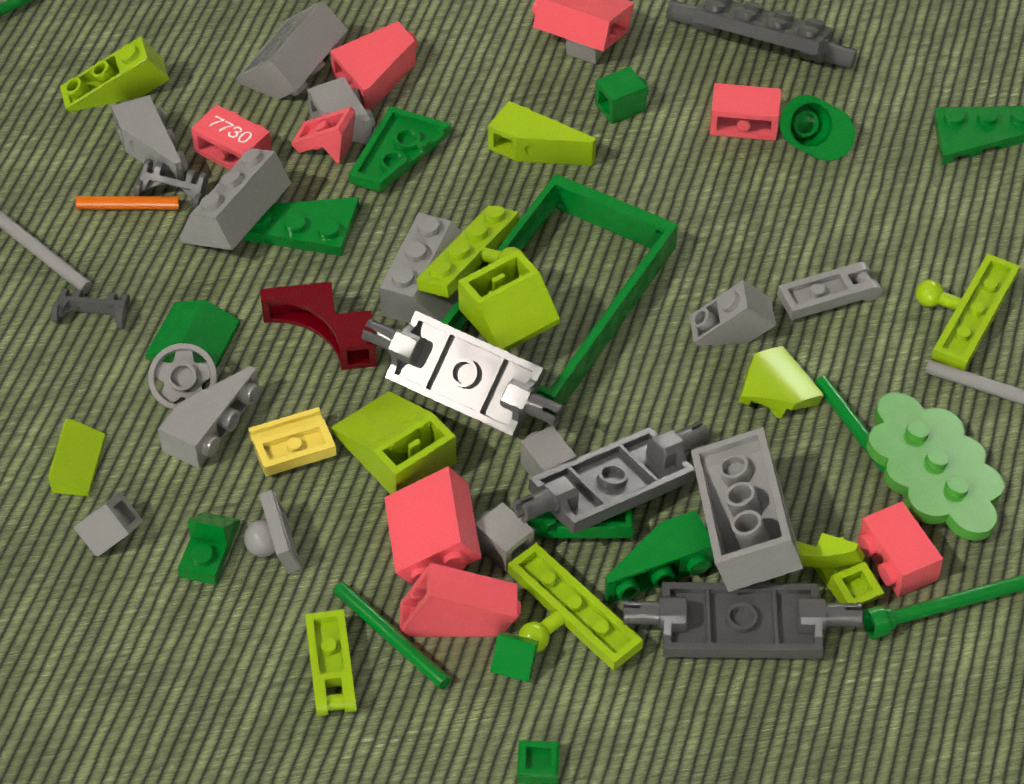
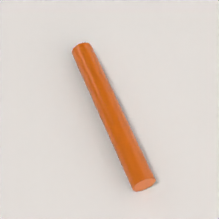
[75,196,180,210]

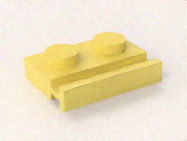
[248,407,337,477]

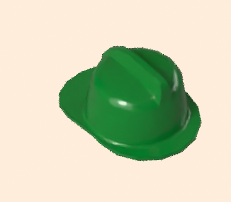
[780,94,855,161]

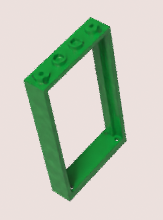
[441,173,678,416]

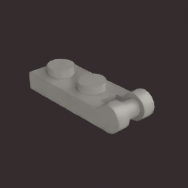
[777,262,883,320]

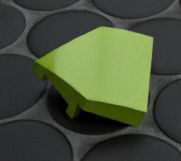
[738,346,824,419]

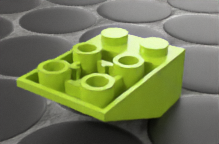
[330,391,457,494]

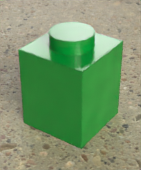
[595,66,649,124]

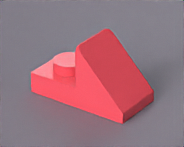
[291,107,355,164]

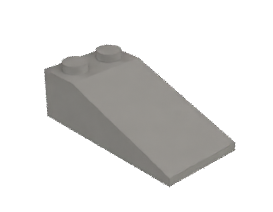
[691,427,804,592]

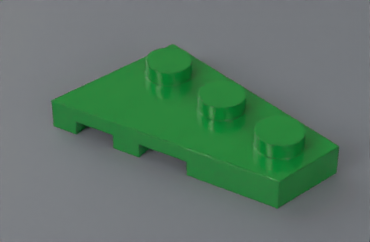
[349,106,452,193]
[933,106,1024,165]
[242,197,360,256]

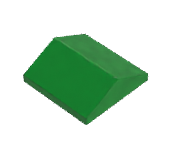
[145,300,240,369]

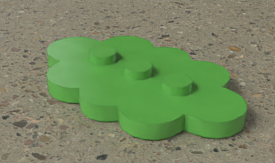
[866,392,1004,541]

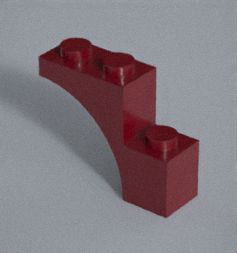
[260,282,377,370]

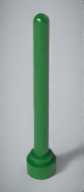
[863,574,1024,640]

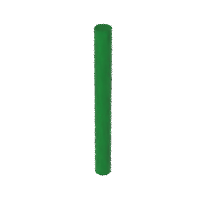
[815,375,885,474]
[333,581,451,689]

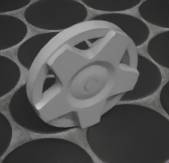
[148,343,218,410]

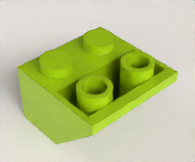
[458,249,560,351]

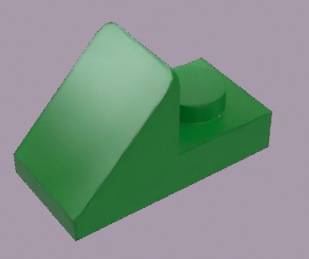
[178,512,240,585]

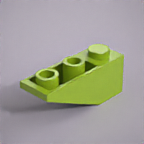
[60,36,169,112]
[488,101,596,166]

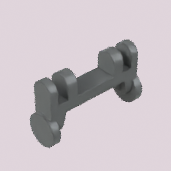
[134,159,209,211]
[51,289,130,329]

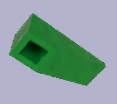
[605,510,714,604]

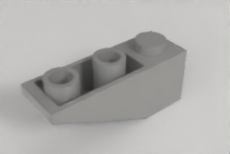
[111,95,188,181]
[158,366,260,469]

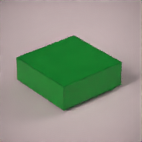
[490,631,539,682]
[517,740,559,784]

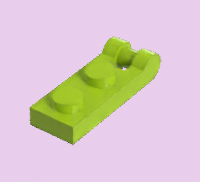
[305,609,357,717]

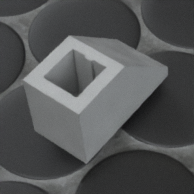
[307,77,375,145]
[689,280,776,346]

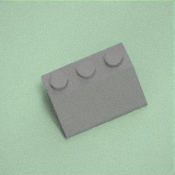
[235,0,348,99]
[180,148,291,250]
[380,212,481,323]

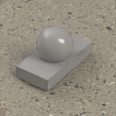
[244,489,301,574]

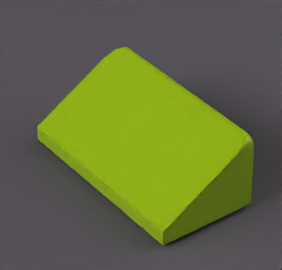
[48,419,106,497]

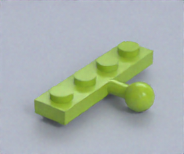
[416,205,525,298]
[915,253,1020,371]
[507,543,643,671]

